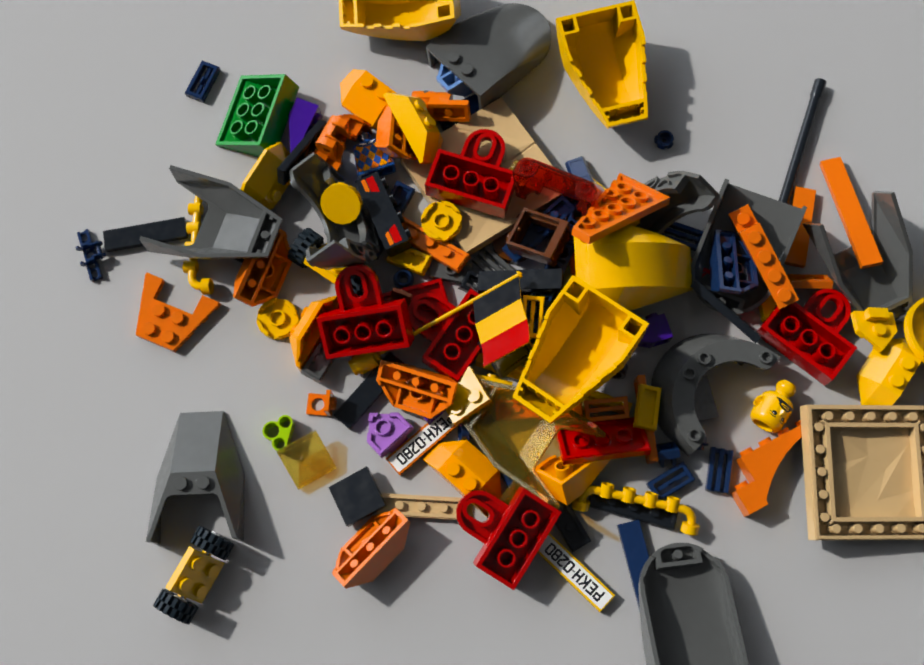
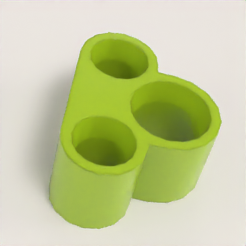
[262,415,295,453]

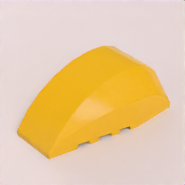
[339,0,461,41]
[556,0,648,129]
[574,225,693,311]
[513,275,649,424]

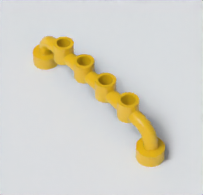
[183,196,214,295]
[571,482,700,536]

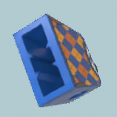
[353,132,396,179]

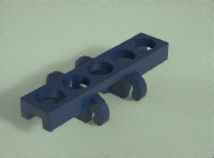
[75,229,106,282]

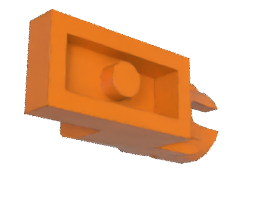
[411,90,471,122]

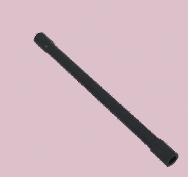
[778,78,827,204]

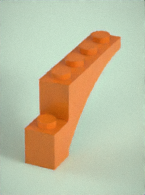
[728,204,799,309]
[730,420,802,517]

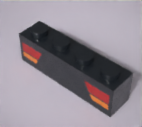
[355,172,413,258]

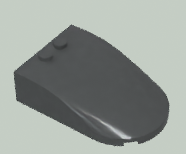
[426,3,551,110]
[691,179,807,314]
[638,543,749,665]

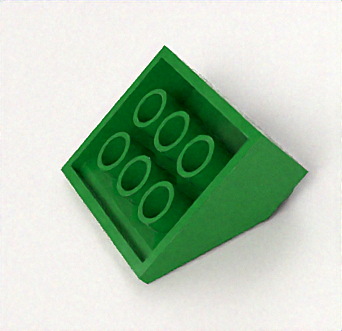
[215,74,299,157]

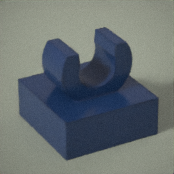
[656,442,680,468]

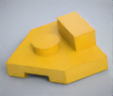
[850,307,898,353]

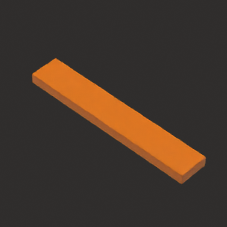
[819,157,883,269]

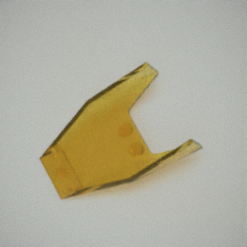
[462,379,607,509]

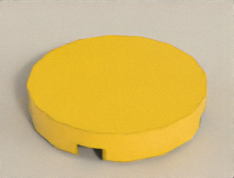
[320,182,363,225]
[421,201,462,242]
[257,298,299,340]

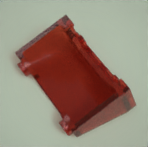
[512,157,605,216]

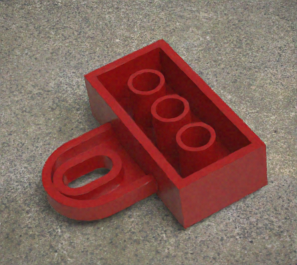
[425,129,518,219]
[316,264,414,359]
[408,288,481,382]
[756,289,857,386]
[456,486,562,590]

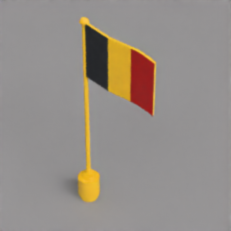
[348,271,530,376]

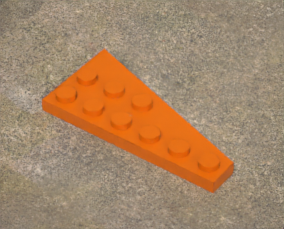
[572,173,670,244]

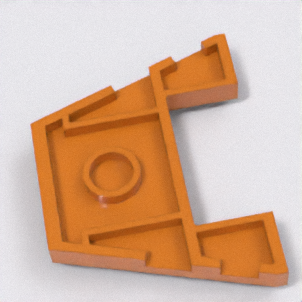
[136,272,221,353]

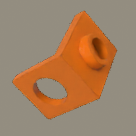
[306,390,337,417]

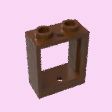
[506,207,572,267]

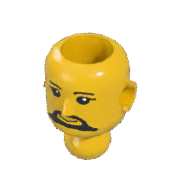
[750,379,796,433]

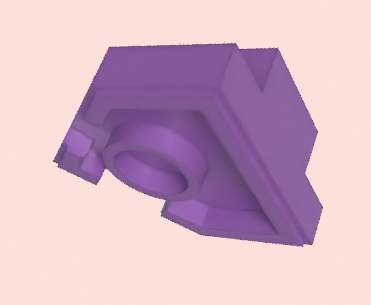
[367,412,414,458]

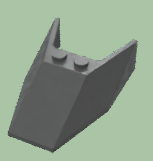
[139,165,283,259]
[803,191,913,325]
[146,411,245,545]

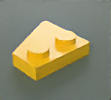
[445,366,492,426]

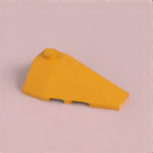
[533,455,611,506]

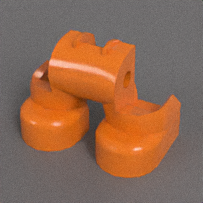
[311,114,373,171]

